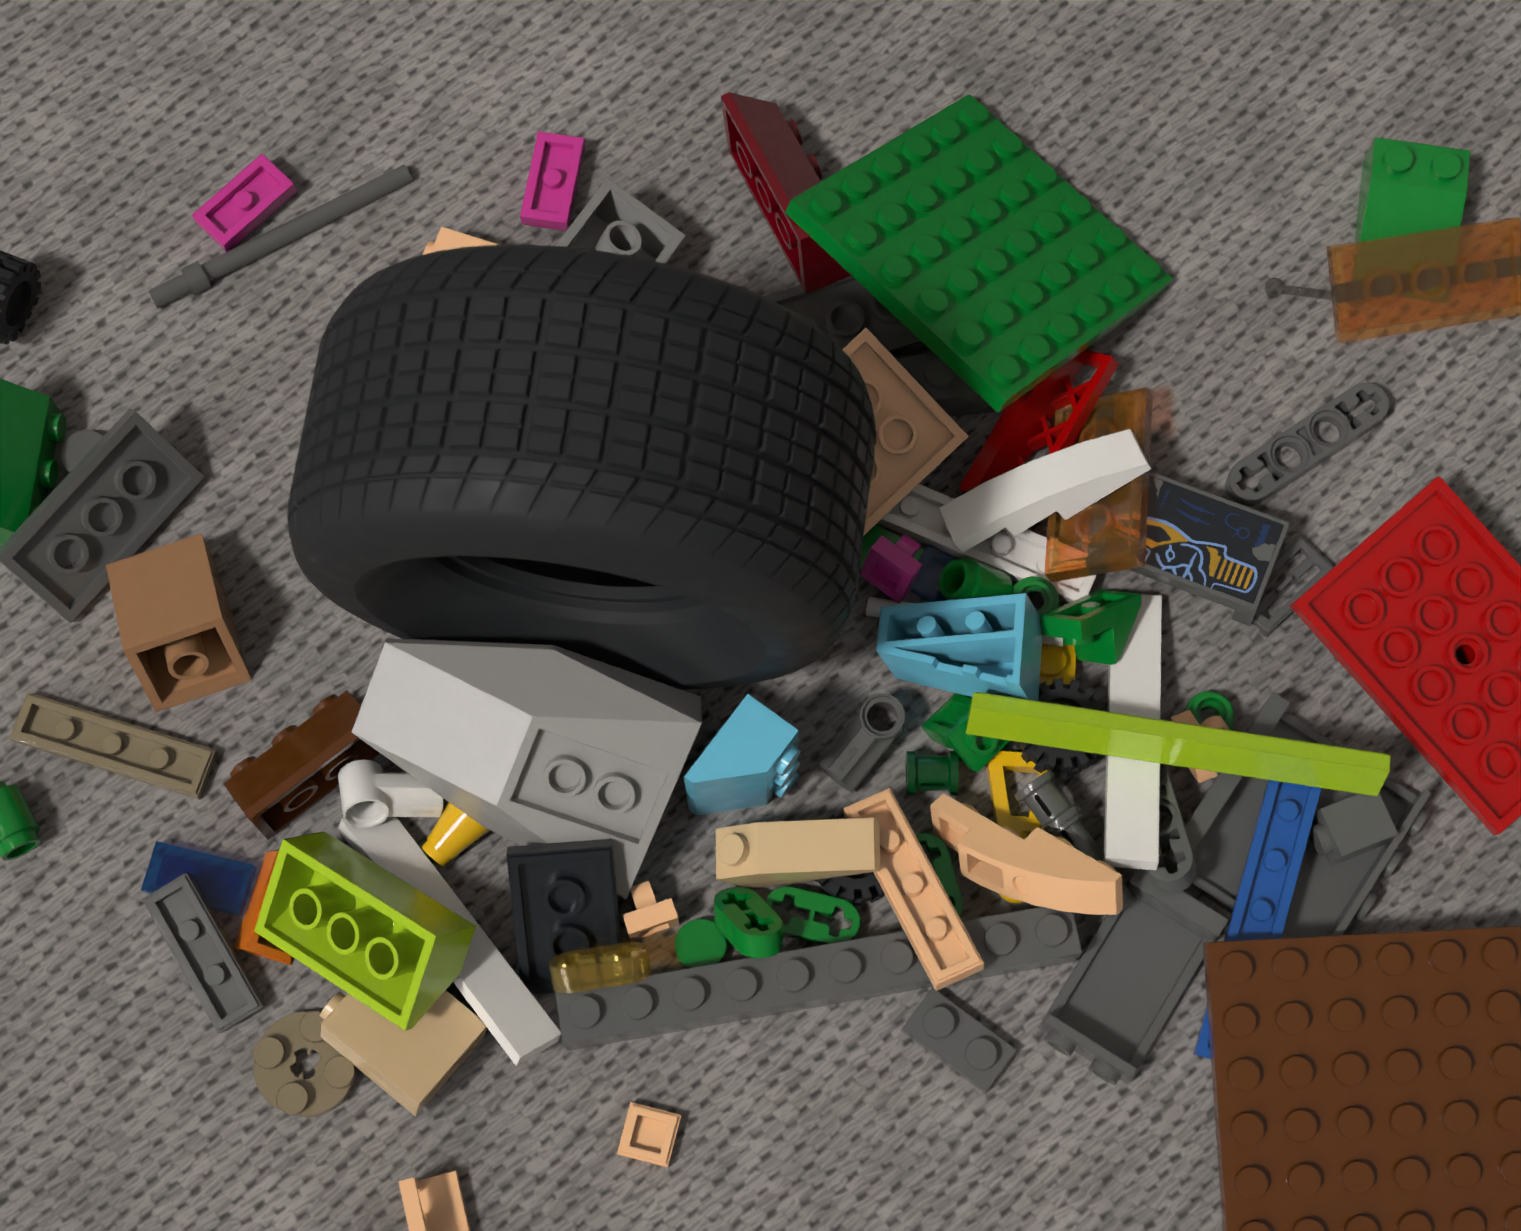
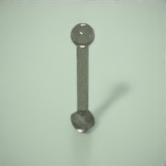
[1264,278,1365,308]

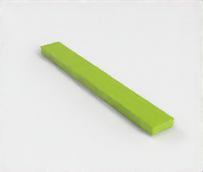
[966,692,1390,796]

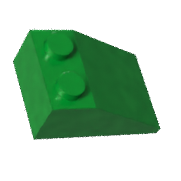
[1351,137,1470,303]

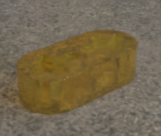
[548,942,651,993]

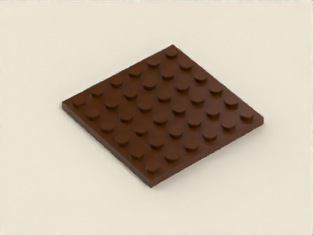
[1203,926,1521,1231]

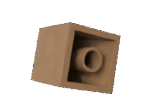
[106,533,252,712]

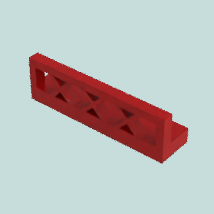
[958,350,1119,494]

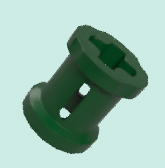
[905,751,959,796]

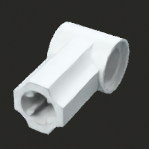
[338,759,443,829]

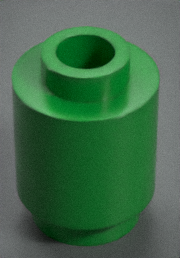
[939,558,1013,600]
[0,781,41,861]

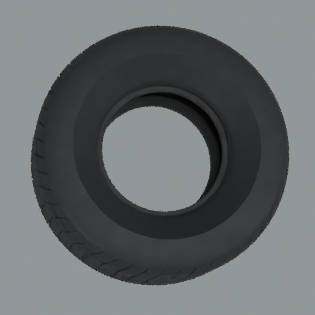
[287,245,876,689]

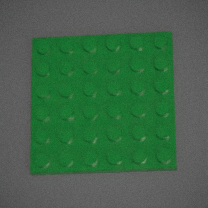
[785,94,1173,413]

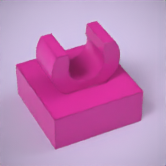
[859,534,923,603]

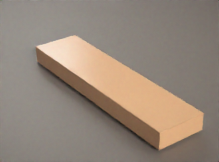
[844,788,984,991]

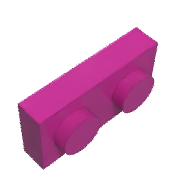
[520,131,586,231]
[192,153,297,252]

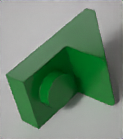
[1040,589,1142,665]

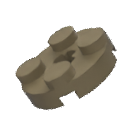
[253,1011,358,1117]

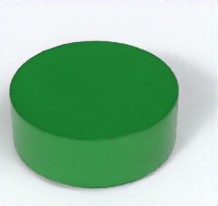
[675,919,726,969]

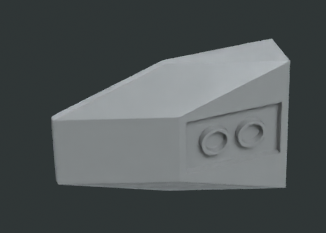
[351,638,702,899]

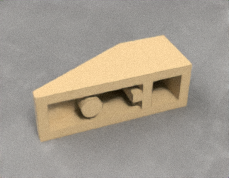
[716,818,881,888]

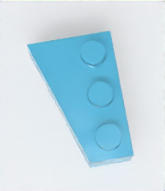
[876,593,1043,701]

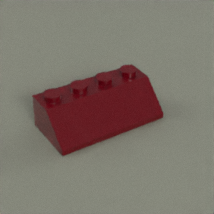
[721,92,851,294]

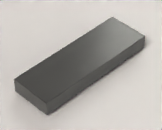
[142,872,267,1034]

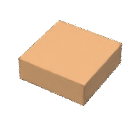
[617,1102,682,1168]

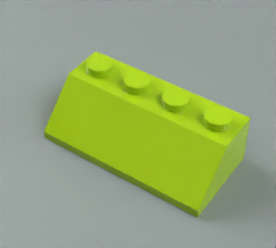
[254,831,476,1031]

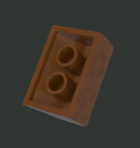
[223,690,381,840]

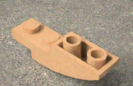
[930,793,1123,915]

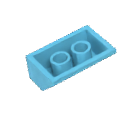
[684,694,801,815]

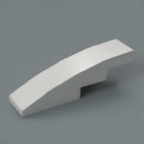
[939,429,1151,553]

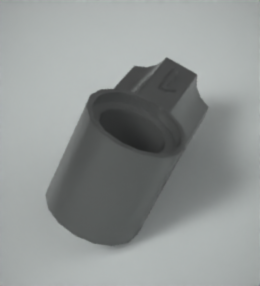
[818,693,905,793]

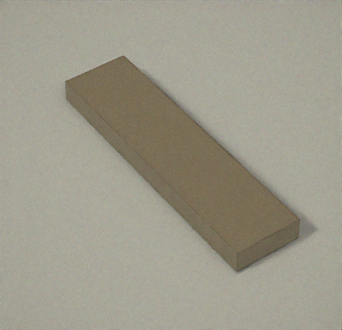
[9,692,218,800]

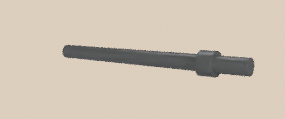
[148,164,413,308]

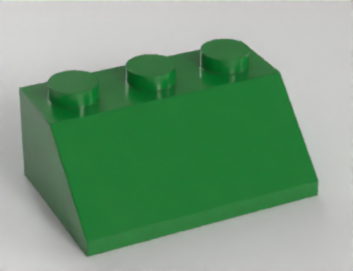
[0,379,66,547]

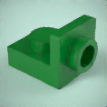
[921,693,1009,772]

